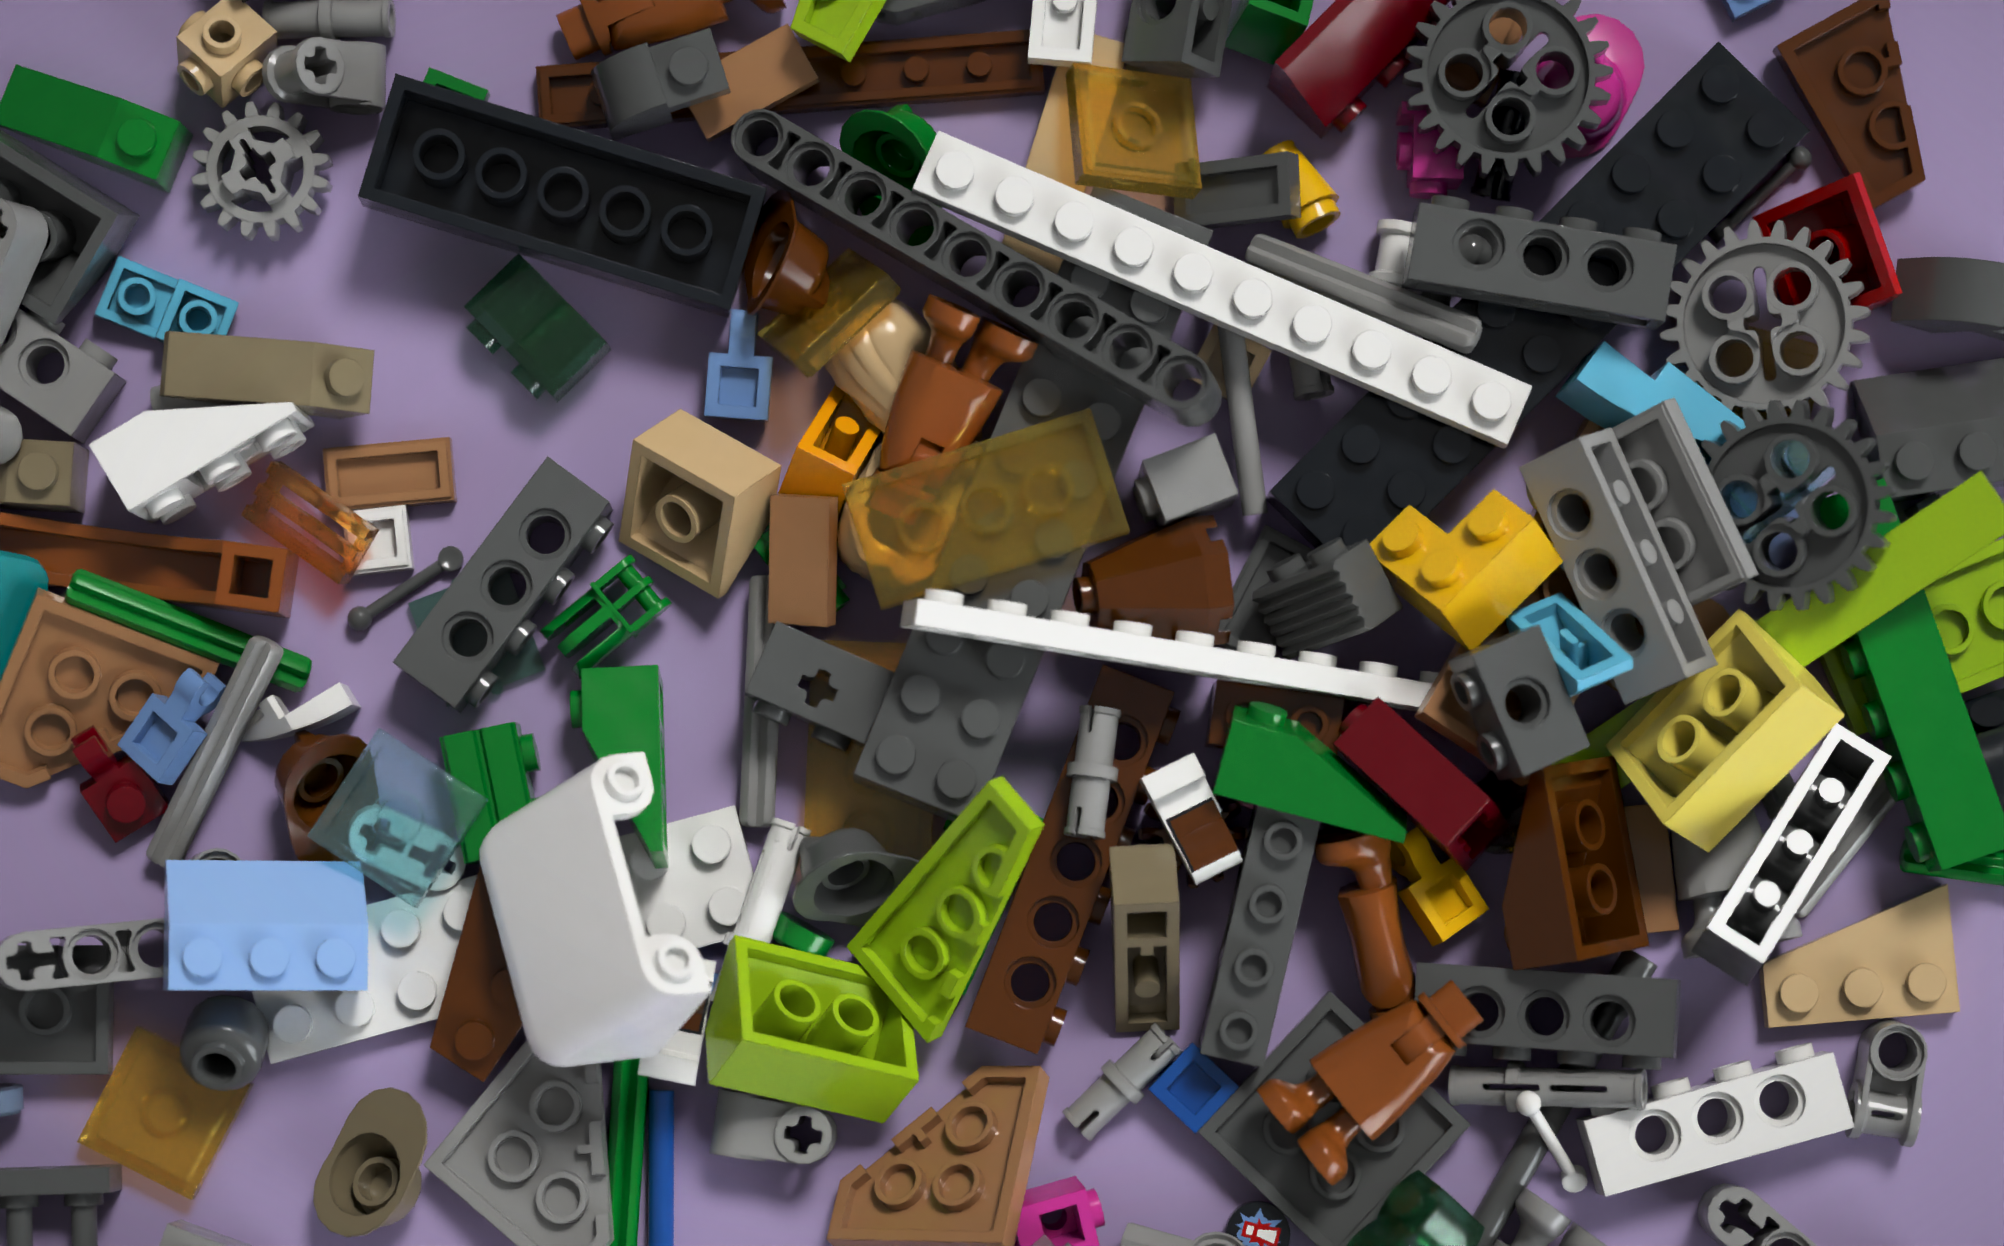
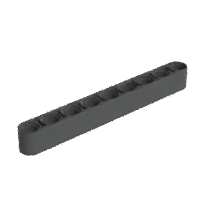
[731,109,1222,427]

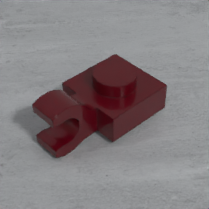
[71,725,169,843]

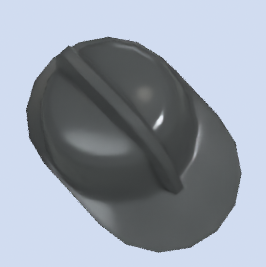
[792,827,919,927]

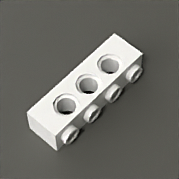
[1576,1042,1855,1197]

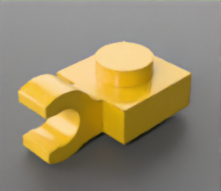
[1391,827,1489,947]

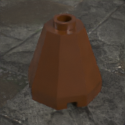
[1072,515,1235,645]

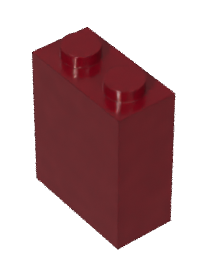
[1333,697,1509,872]

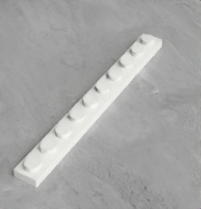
[912,130,1532,449]
[900,589,1439,712]

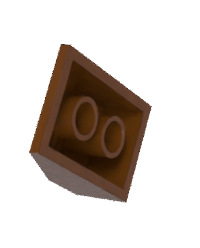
[1502,756,1649,971]

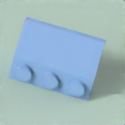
[163,860,368,991]

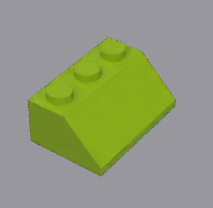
[705,935,919,1123]

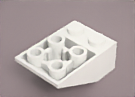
[89,402,316,525]

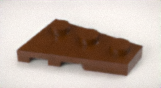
[1772,0,1926,210]
[429,864,523,1083]

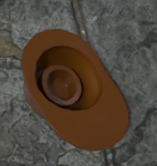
[744,189,830,315]
[274,730,382,862]

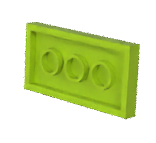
[1819,538,2004,736]

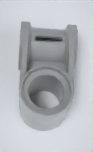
[262,37,386,115]
[1845,1019,1928,1147]
[709,1089,838,1164]

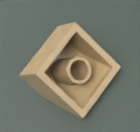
[619,409,782,599]

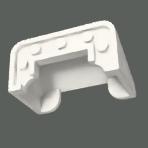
[479,752,712,1067]

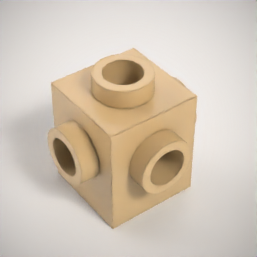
[176,0,278,109]

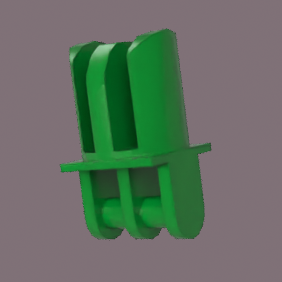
[539,554,672,679]

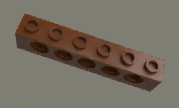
[965,665,1181,1055]

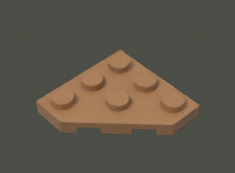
[0,587,220,789]
[826,1066,1050,1246]

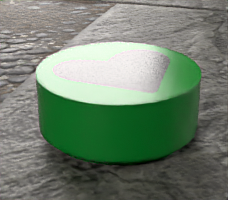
[772,911,835,957]

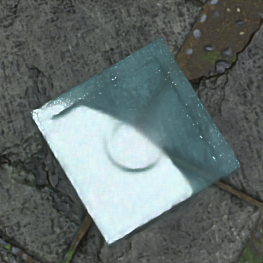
[307,728,489,908]

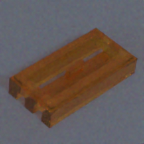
[241,461,379,584]

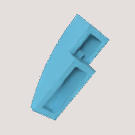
[1555,341,1745,464]

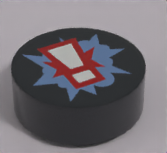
[1225,1201,1290,1246]

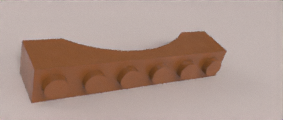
[0,512,299,619]

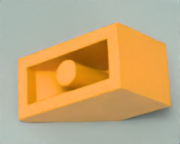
[778,384,883,519]

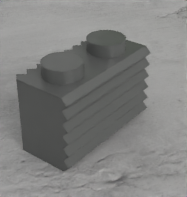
[1252,537,1403,659]

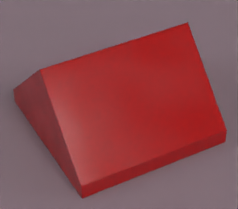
[1752,172,1903,310]

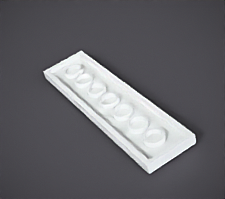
[252,805,754,1064]

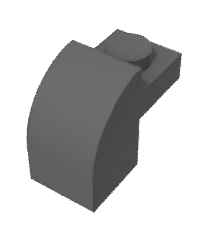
[591,28,731,141]
[1891,257,2004,341]

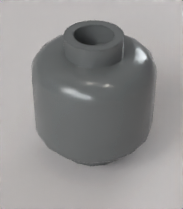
[179,995,269,1091]

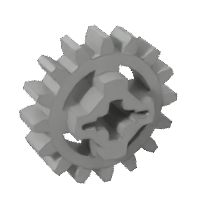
[192,101,333,241]

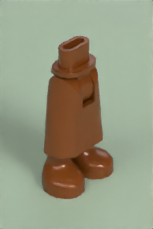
[556,0,787,60]
[869,294,1039,526]
[1314,826,1416,1020]
[1257,979,1484,1186]

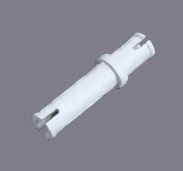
[710,817,811,1002]

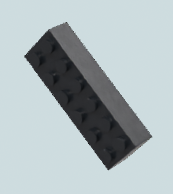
[358,74,767,318]

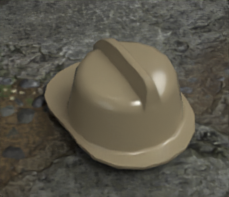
[313,1087,427,1237]

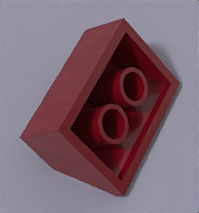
[1267,0,1452,139]

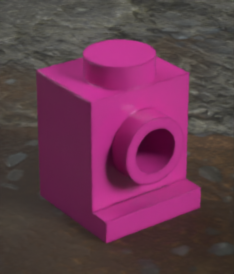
[1396,101,1464,199]
[1014,1176,1105,1246]

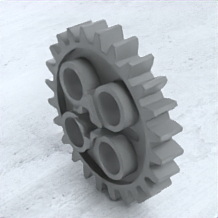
[1660,220,1871,413]

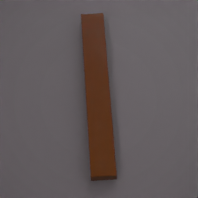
[536,29,1045,130]

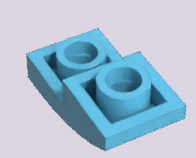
[94,255,239,343]

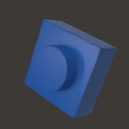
[1147,1042,1239,1134]

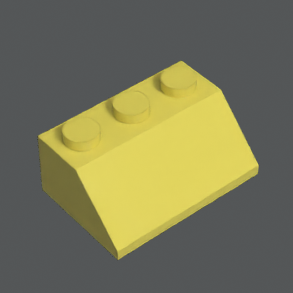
[1605,608,1845,853]

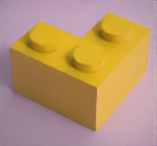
[1369,489,1563,651]

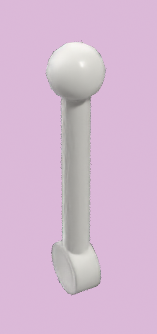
[1515,1091,1588,1193]

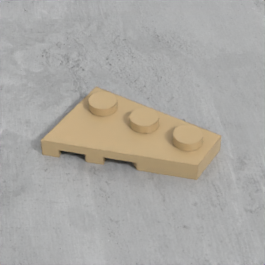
[1759,884,1960,1028]

